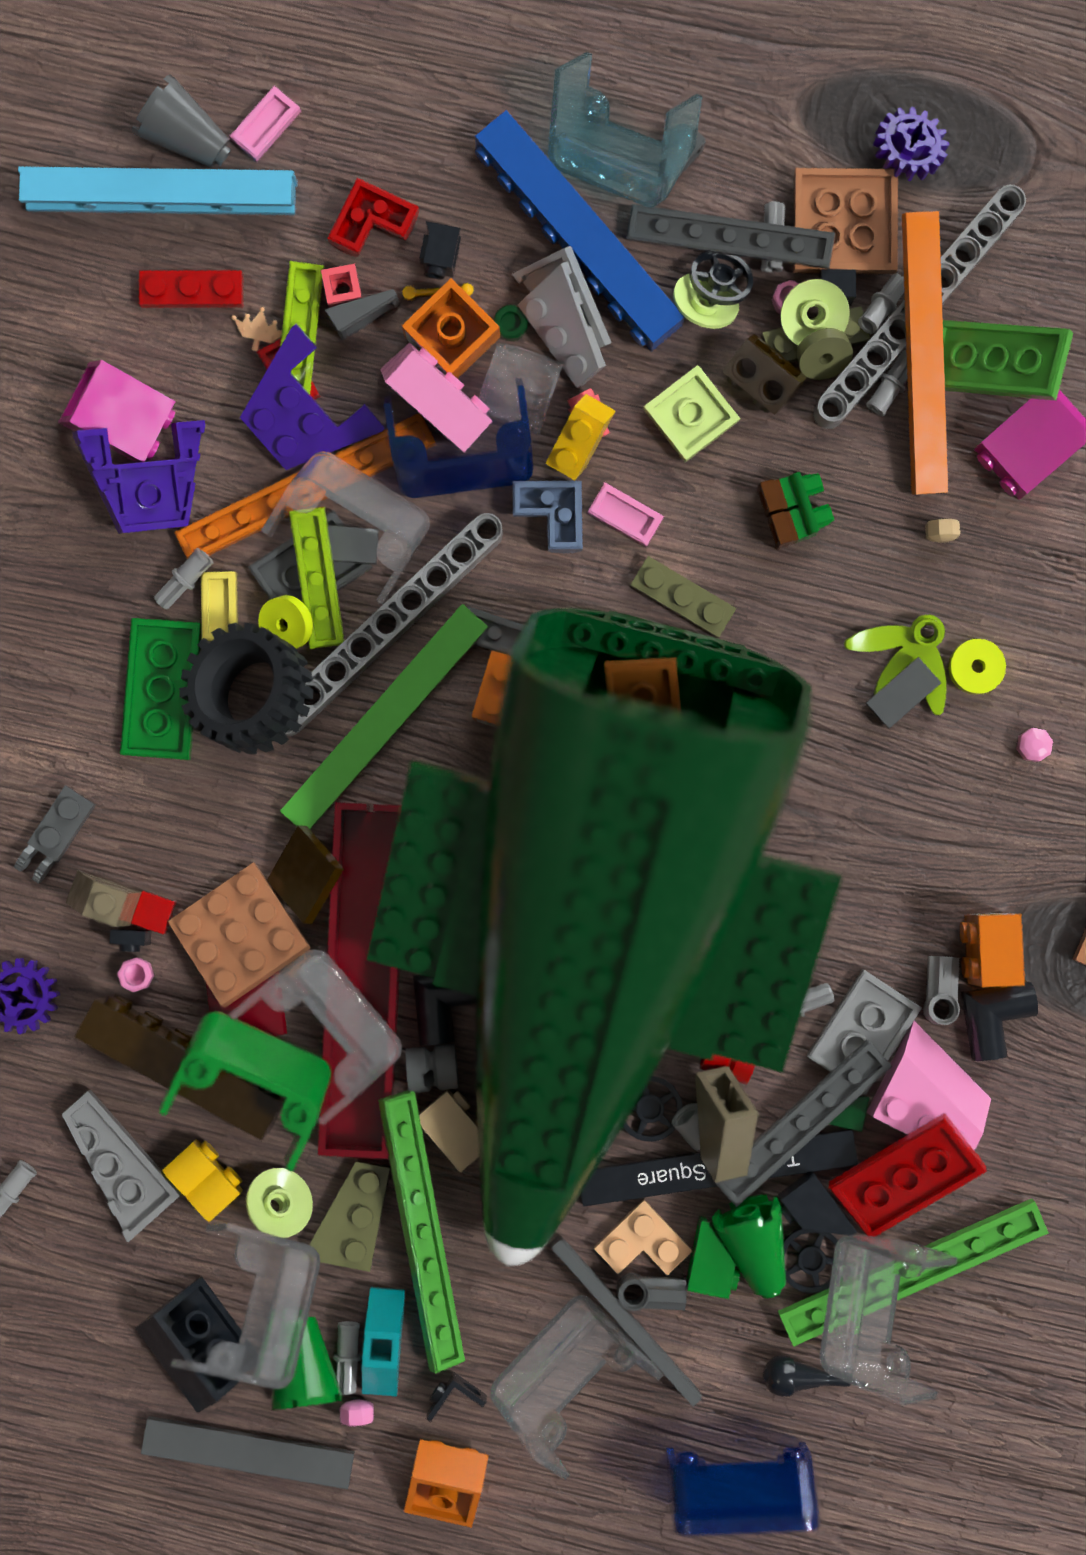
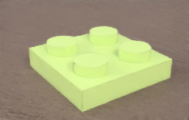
[643,365,740,463]

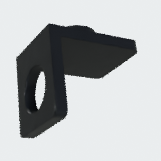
[426,1372,487,1422]

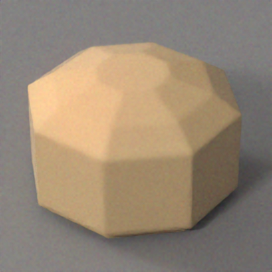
[925,519,960,543]

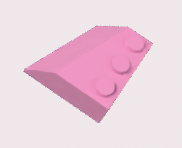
[380,342,492,452]
[867,1021,991,1151]

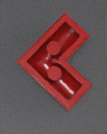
[327,178,419,257]

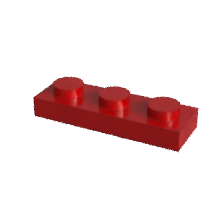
[139,270,244,308]

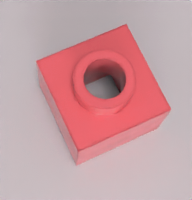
[321,263,362,308]

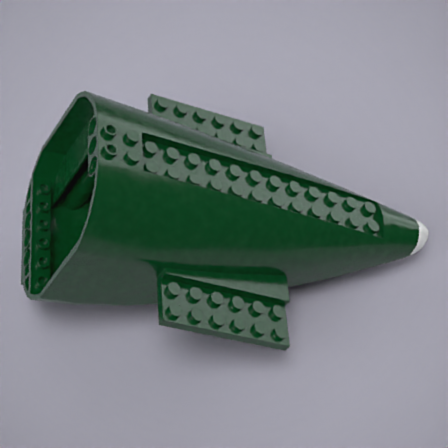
[367,608,842,1266]

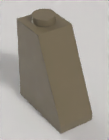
[66,870,141,927]
[695,1066,758,1183]

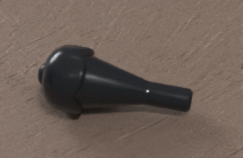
[762,1356,852,1397]

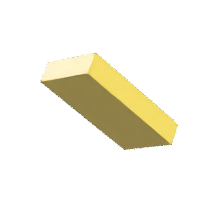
[201,572,238,642]

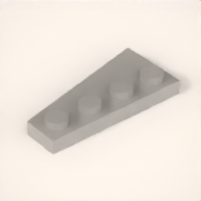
[62,1090,182,1243]

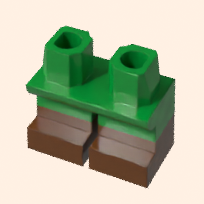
[757,472,834,550]

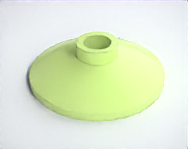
[673,273,739,329]
[780,279,850,346]
[246,1168,313,1239]

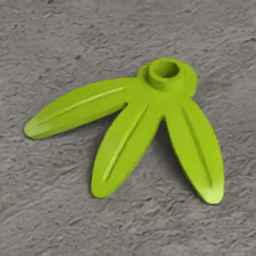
[844,614,947,715]

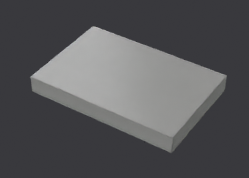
[806,969,922,1095]

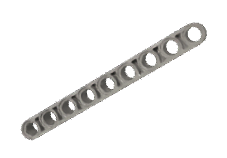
[813,185,1026,429]
[285,513,503,737]

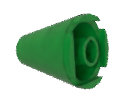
[712,1195,786,1298]
[271,1310,342,1411]

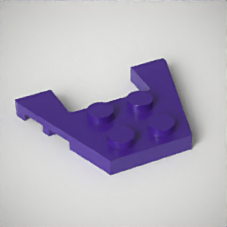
[240,323,385,470]
[72,420,205,534]

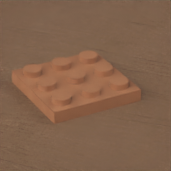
[794,168,898,274]
[168,862,311,1008]

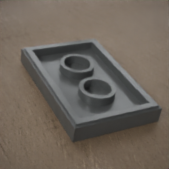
[248,510,372,624]

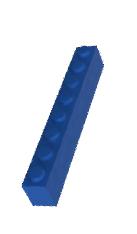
[475,110,685,352]

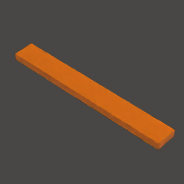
[902,211,948,495]
[174,413,436,559]

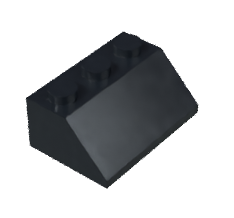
[135,1276,264,1413]

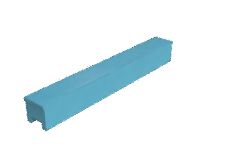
[18,167,297,215]

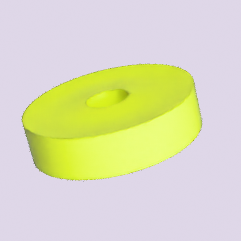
[258,595,313,649]
[948,639,1006,695]

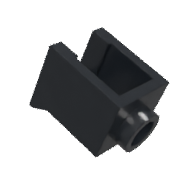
[419,221,461,280]

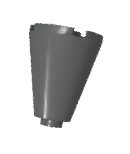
[132,74,231,168]

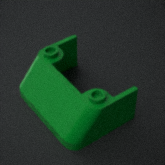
[159,1011,331,1172]

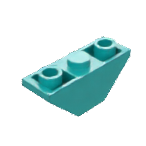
[362,1287,405,1396]

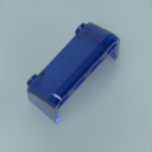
[384,377,534,498]
[666,1442,820,1536]

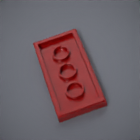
[829,1113,987,1240]

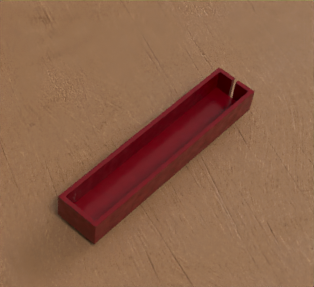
[318,802,401,1159]

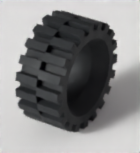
[179,622,313,754]

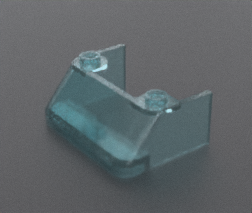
[548,52,703,207]

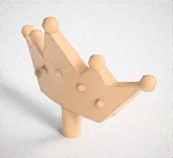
[231,307,282,352]

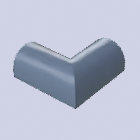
[512,481,583,553]

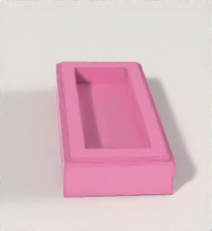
[230,86,301,162]
[587,482,664,547]

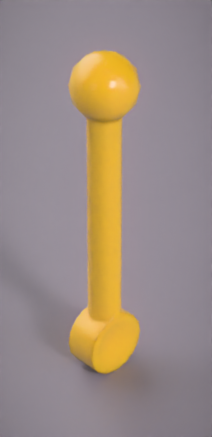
[402,283,474,301]

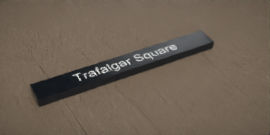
[581,1129,858,1207]

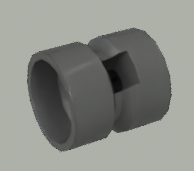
[406,1044,459,1093]

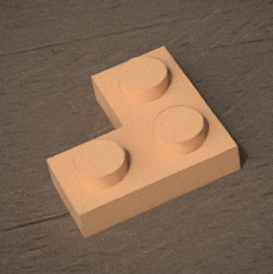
[594,1199,693,1276]

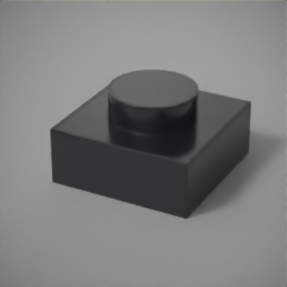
[109,929,152,952]

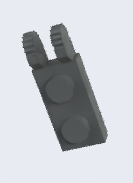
[14,785,96,884]

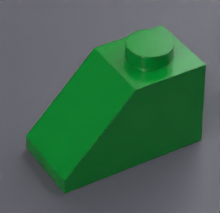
[686,1216,740,1299]

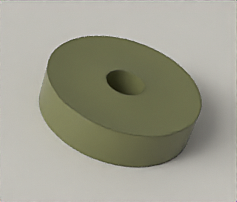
[796,328,853,380]

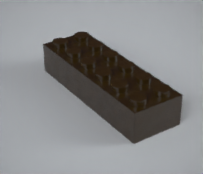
[74,994,287,1140]

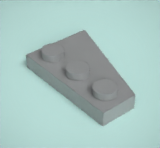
[512,246,612,348]
[518,261,606,388]

